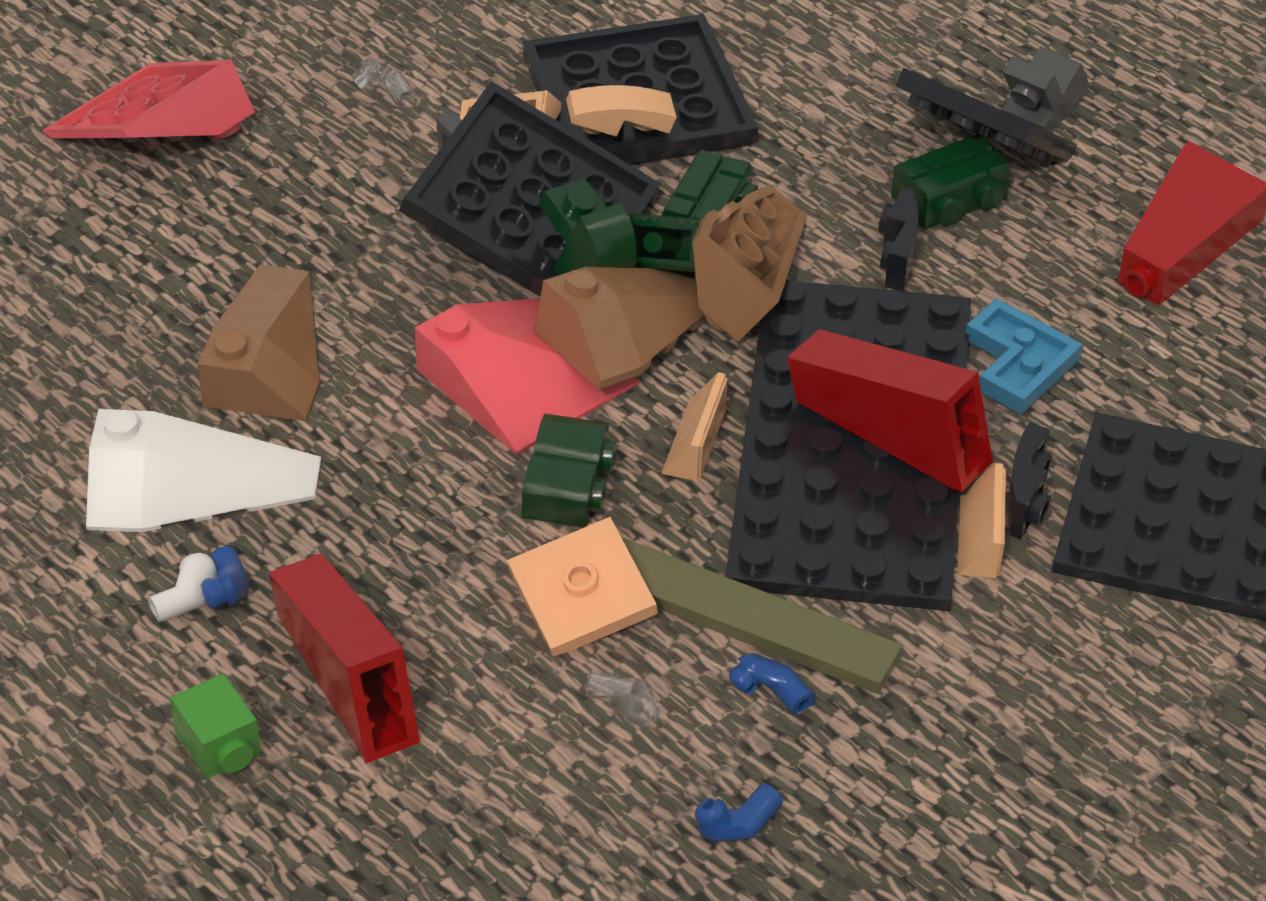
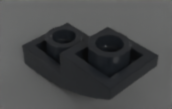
[878,187,918,291]
[1007,422,1052,540]

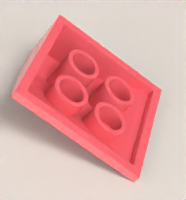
[43,60,255,139]
[415,298,639,455]

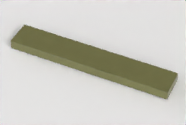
[621,537,903,695]

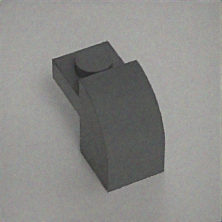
[1002,46,1089,132]

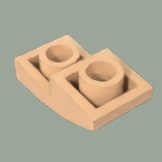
[566,85,677,137]

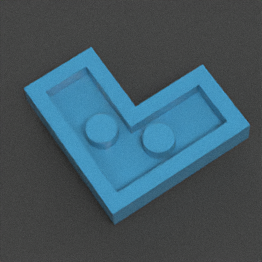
[966,298,1083,415]

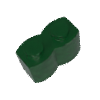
[522,413,617,528]

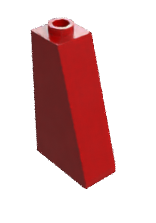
[1118,141,1266,306]
[787,329,993,492]
[269,553,420,764]

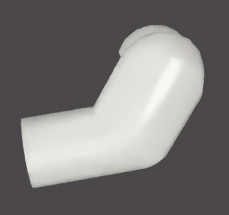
[148,553,217,623]

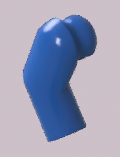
[200,546,249,609]

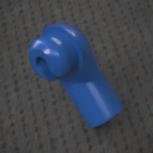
[729,653,816,715]
[695,784,783,842]

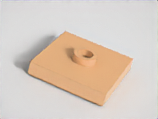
[507,517,658,657]

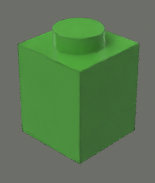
[170,673,261,779]

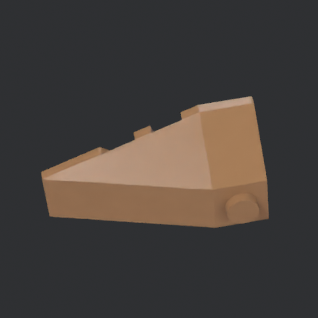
[692,184,807,342]
[198,264,320,421]
[534,267,707,390]

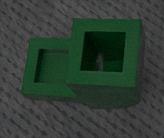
[538,178,637,275]

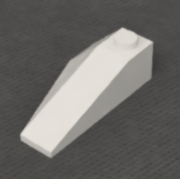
[86,409,321,532]

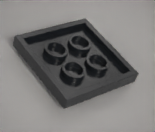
[895,68,1077,164]

